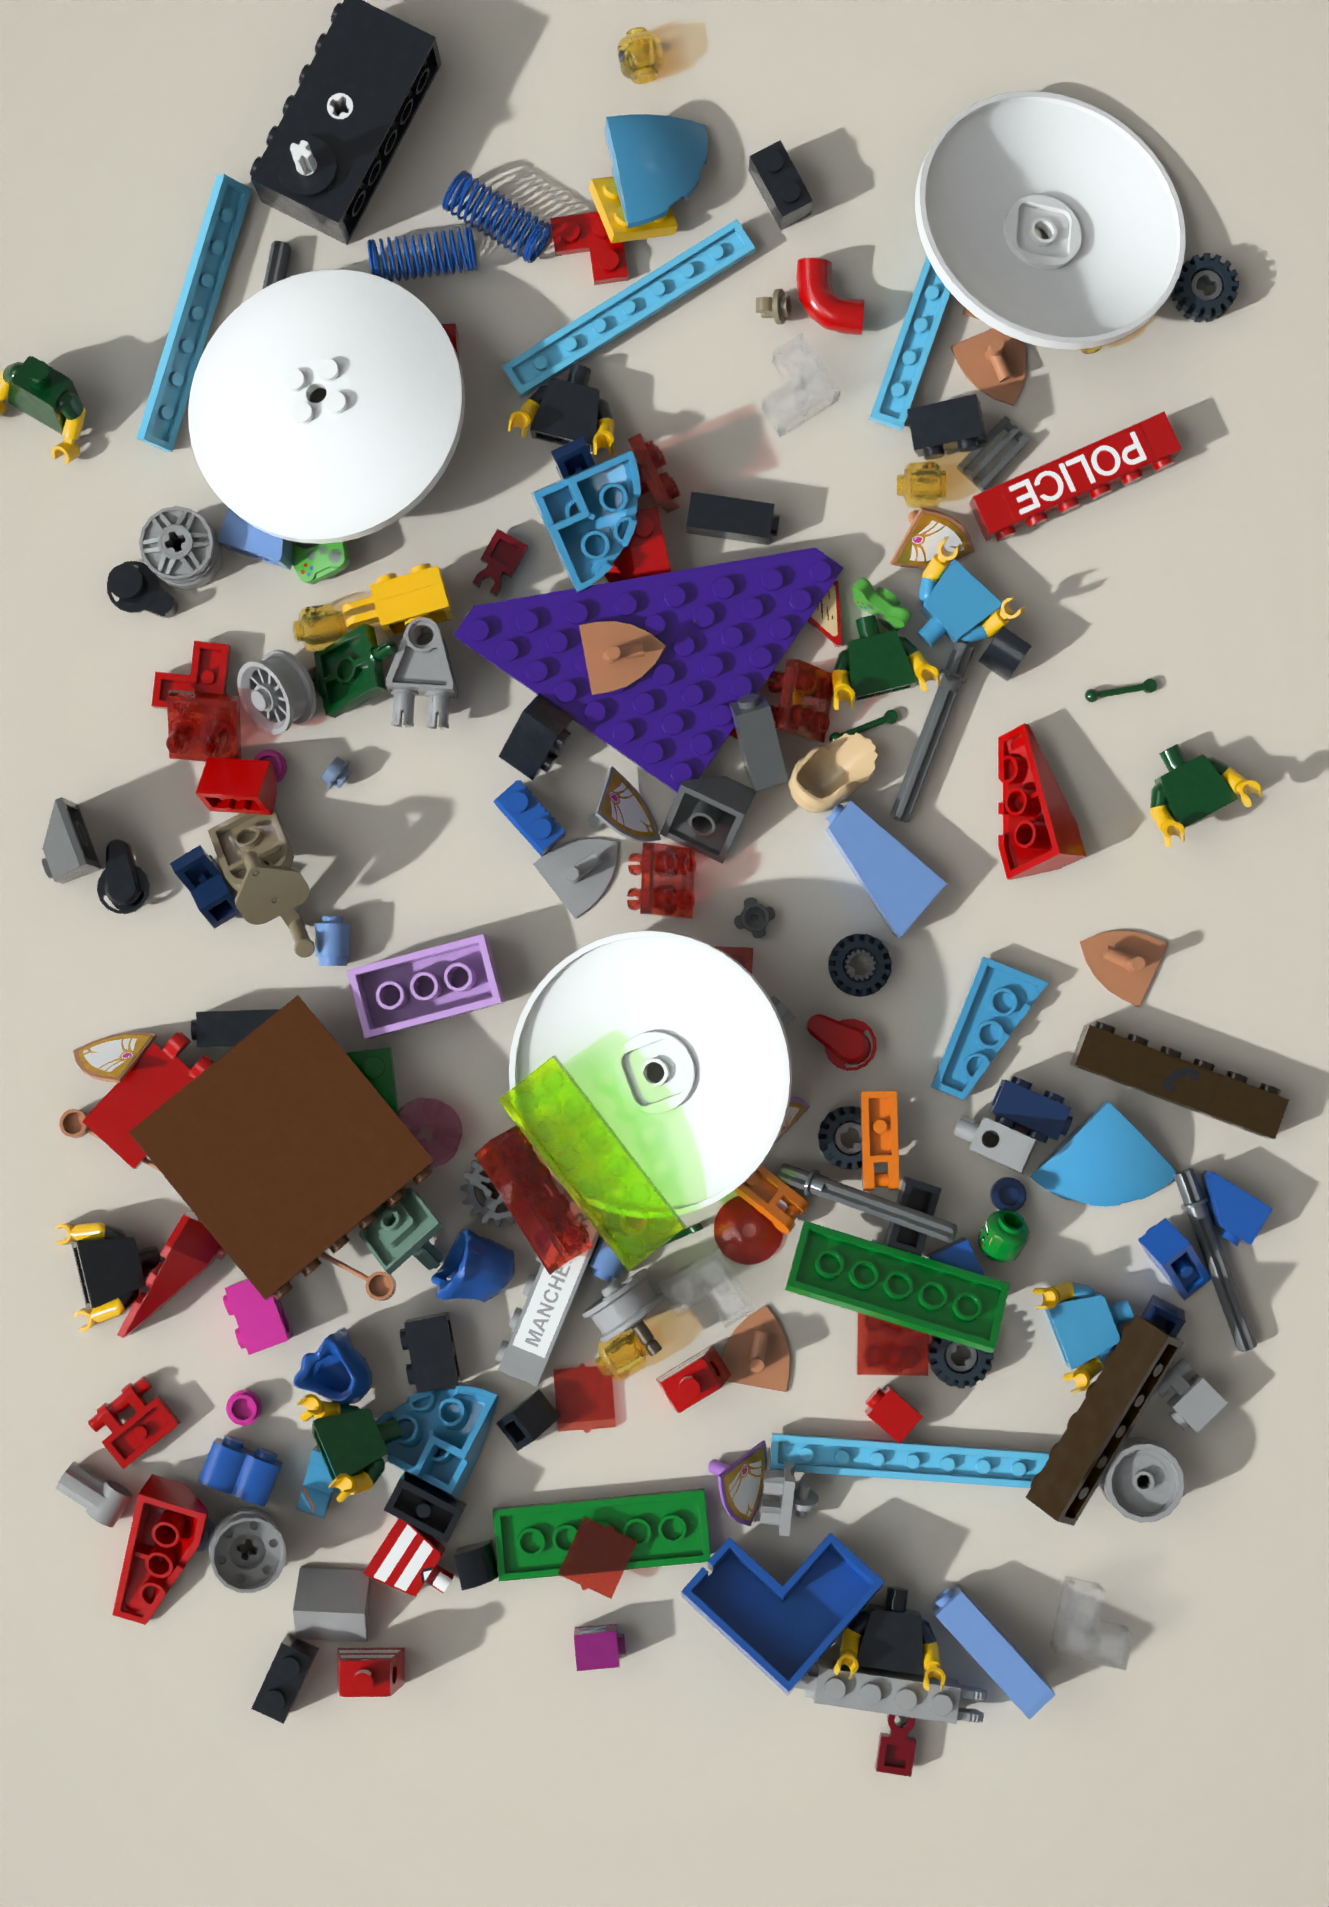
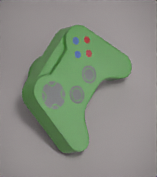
[292,541,350,585]
[852,577,912,631]

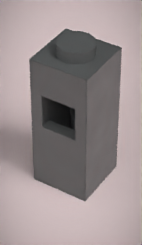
[729,694,789,792]

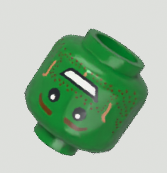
[978,1210,1030,1263]

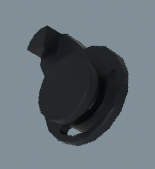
[107,561,178,618]
[97,839,150,914]

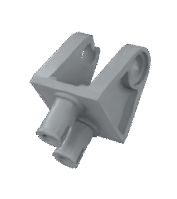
[385,617,458,729]

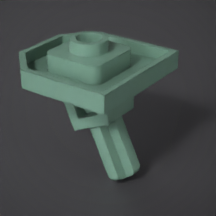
[359,1188,444,1275]

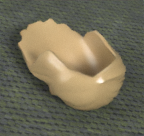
[788,732,878,813]

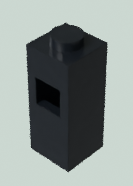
[686,492,780,545]
[191,1009,280,1048]

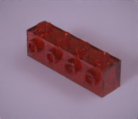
[475,1125,593,1275]

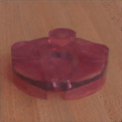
[397,1097,463,1168]

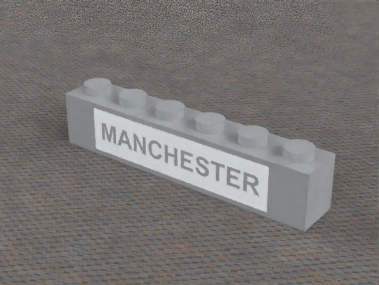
[495,1188,609,1387]

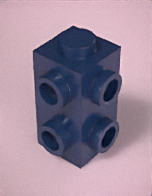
[988,1076,1073,1144]

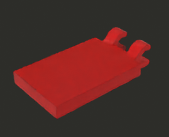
[82,1032,214,1169]

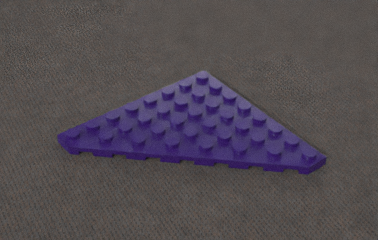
[453,547,844,793]

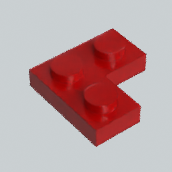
[550,212,629,285]
[151,641,231,715]

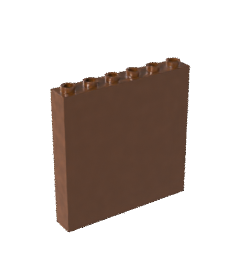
[128,995,435,1300]

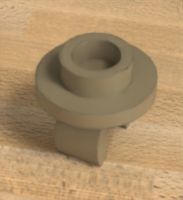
[756,289,792,325]

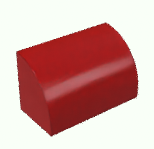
[196,757,277,815]

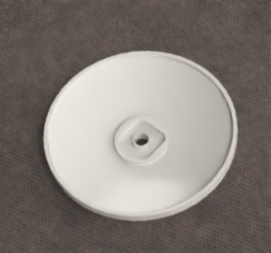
[915,91,1186,350]
[188,269,465,544]
[509,931,792,1218]

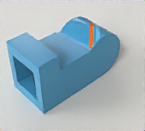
[296,1445,336,1519]

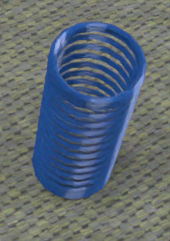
[442,170,552,263]
[367,226,477,282]

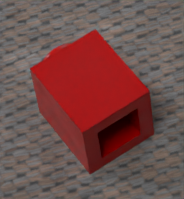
[865,1385,923,1444]

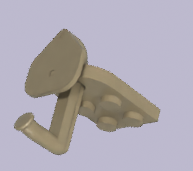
[208,806,315,958]

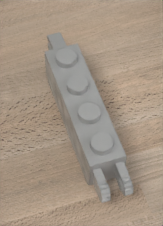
[795,1659,987,1724]

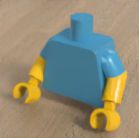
[917,536,1025,647]
[1033,1281,1134,1394]

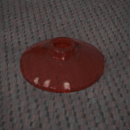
[714,1196,783,1265]

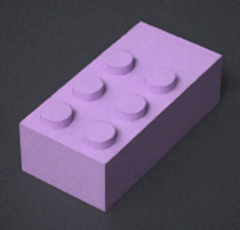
[347,934,506,1039]

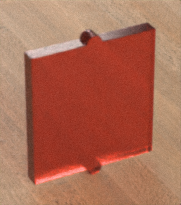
[553,1363,616,1433]
[558,1516,637,1599]

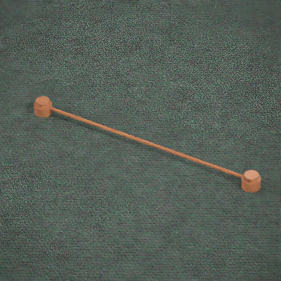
[59,1109,396,1301]

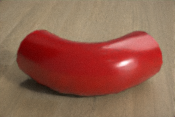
[796,258,864,335]

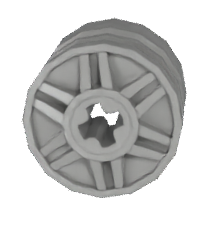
[139,506,224,591]
[208,1507,286,1593]

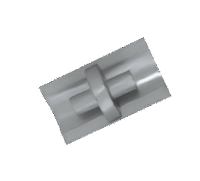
[760,1461,819,1536]

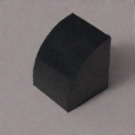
[978,626,1032,681]
[496,1389,561,1451]
[454,1540,498,1591]

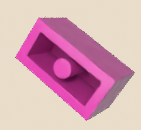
[223,1279,294,1355]

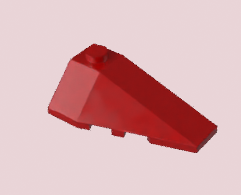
[605,507,671,583]
[998,723,1086,880]
[117,1211,227,1338]
[112,1474,209,1625]

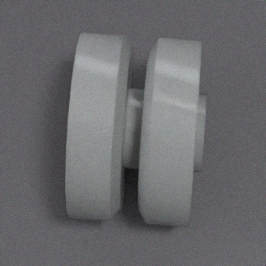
[1099,1437,1184,1523]

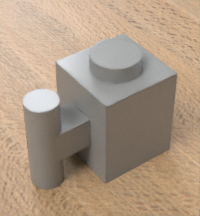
[1156,1358,1228,1433]

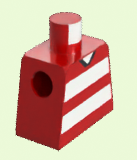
[656,1344,731,1413]
[363,1518,454,1597]
[337,1647,405,1697]

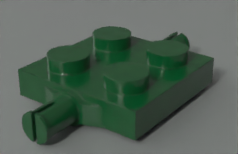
[313,624,398,718]

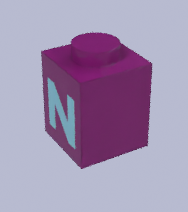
[574,1624,626,1671]

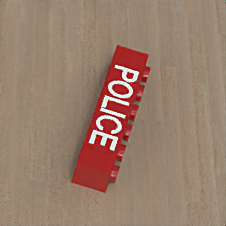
[969,411,1182,542]

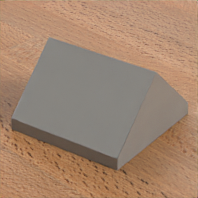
[293,1566,371,1642]

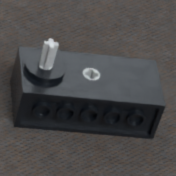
[250,0,442,245]

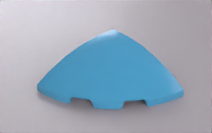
[605,114,708,228]
[531,450,641,592]
[1029,1101,1177,1207]
[376,1385,499,1499]

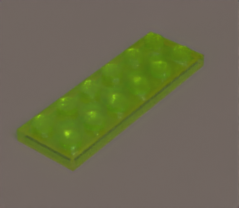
[498,1055,687,1272]

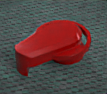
[806,1014,877,1071]

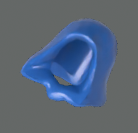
[431,1228,515,1302]
[293,1327,372,1405]

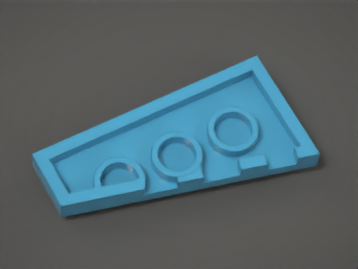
[930,956,1048,1100]

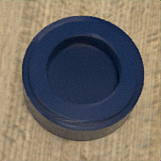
[990,1177,1027,1212]

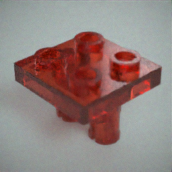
[628,433,681,513]
[768,659,834,743]
[166,689,241,762]
[627,843,696,919]
[856,1312,929,1376]

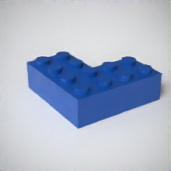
[681,1533,884,1696]

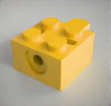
[342,563,455,637]

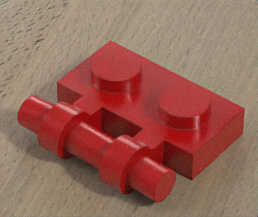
[88,1376,181,1469]

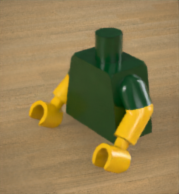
[0,356,86,465]
[831,615,941,710]
[1150,744,1263,847]
[297,1394,402,1502]

